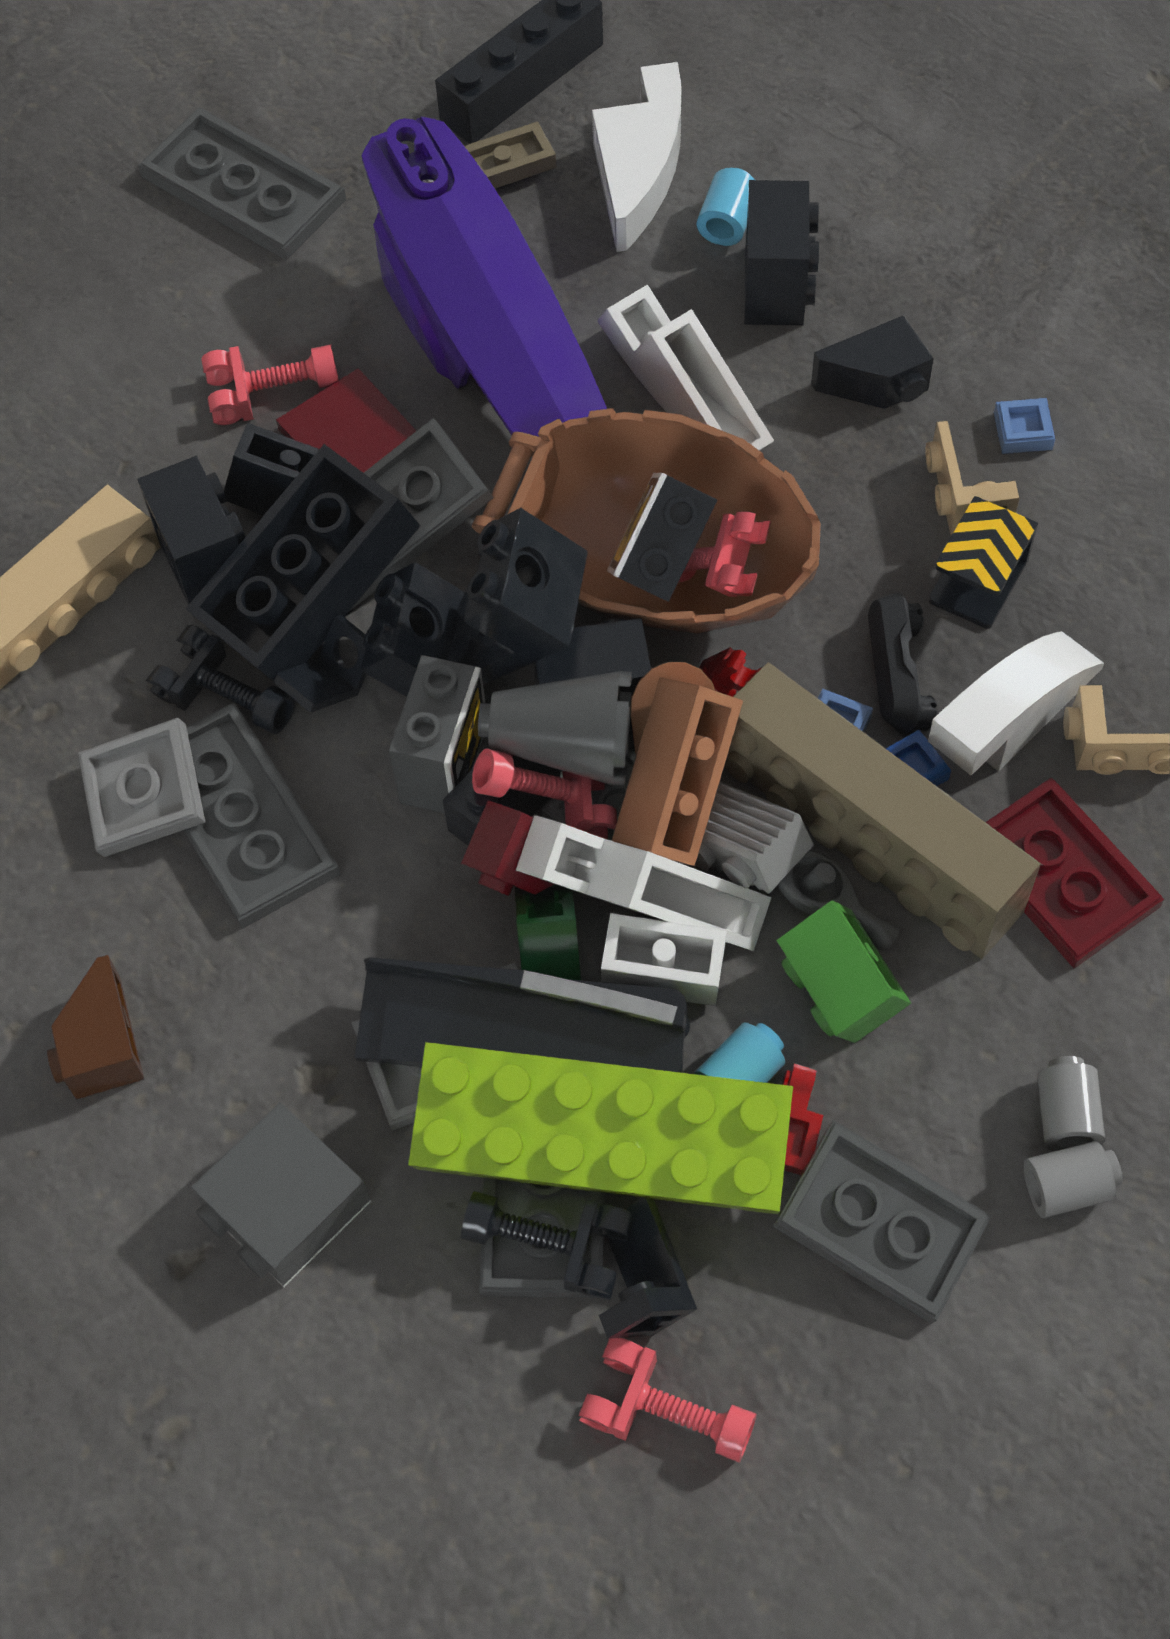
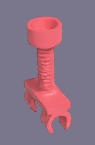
[201,345,339,425]
[679,512,771,597]
[472,748,617,839]
[578,1338,757,1463]

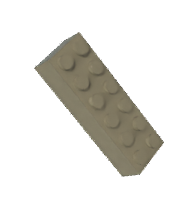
[724,662,1041,959]

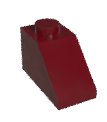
[461,800,554,896]

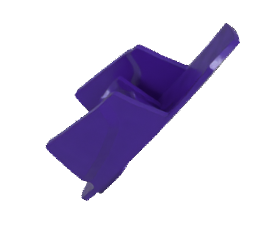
[361,116,607,437]

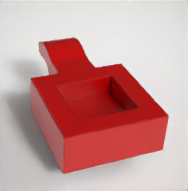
[699,647,762,697]
[781,1063,824,1175]

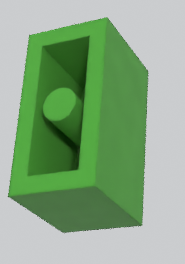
[776,900,912,1043]

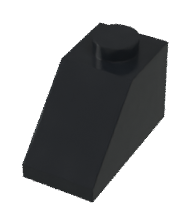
[811,316,934,409]
[224,423,346,515]

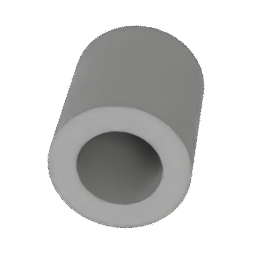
[1037,1056,1106,1151]
[1024,1141,1123,1218]

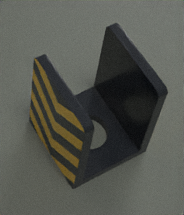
[929,496,1038,629]

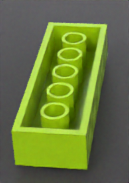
[408,1042,793,1214]

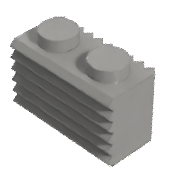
[695,781,814,894]

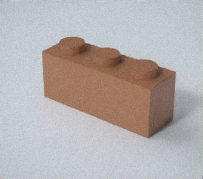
[612,677,743,866]

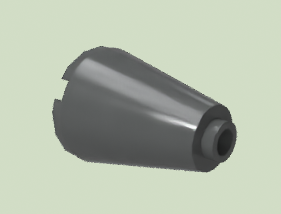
[478,671,632,786]

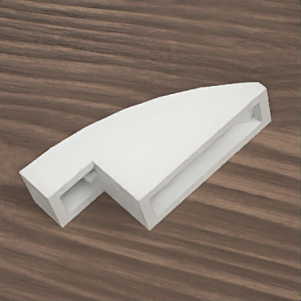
[592,62,681,252]
[597,285,774,451]
[928,631,1104,775]
[516,815,772,951]

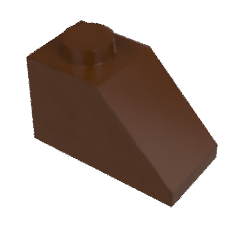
[47,955,144,1100]

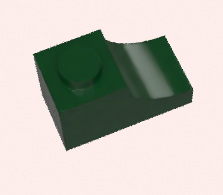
[515,884,581,981]

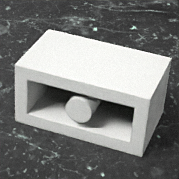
[601,913,727,1006]

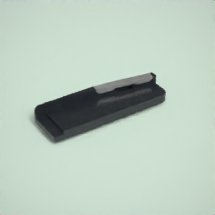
[354,957,690,1073]

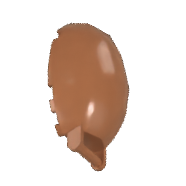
[472,408,821,634]

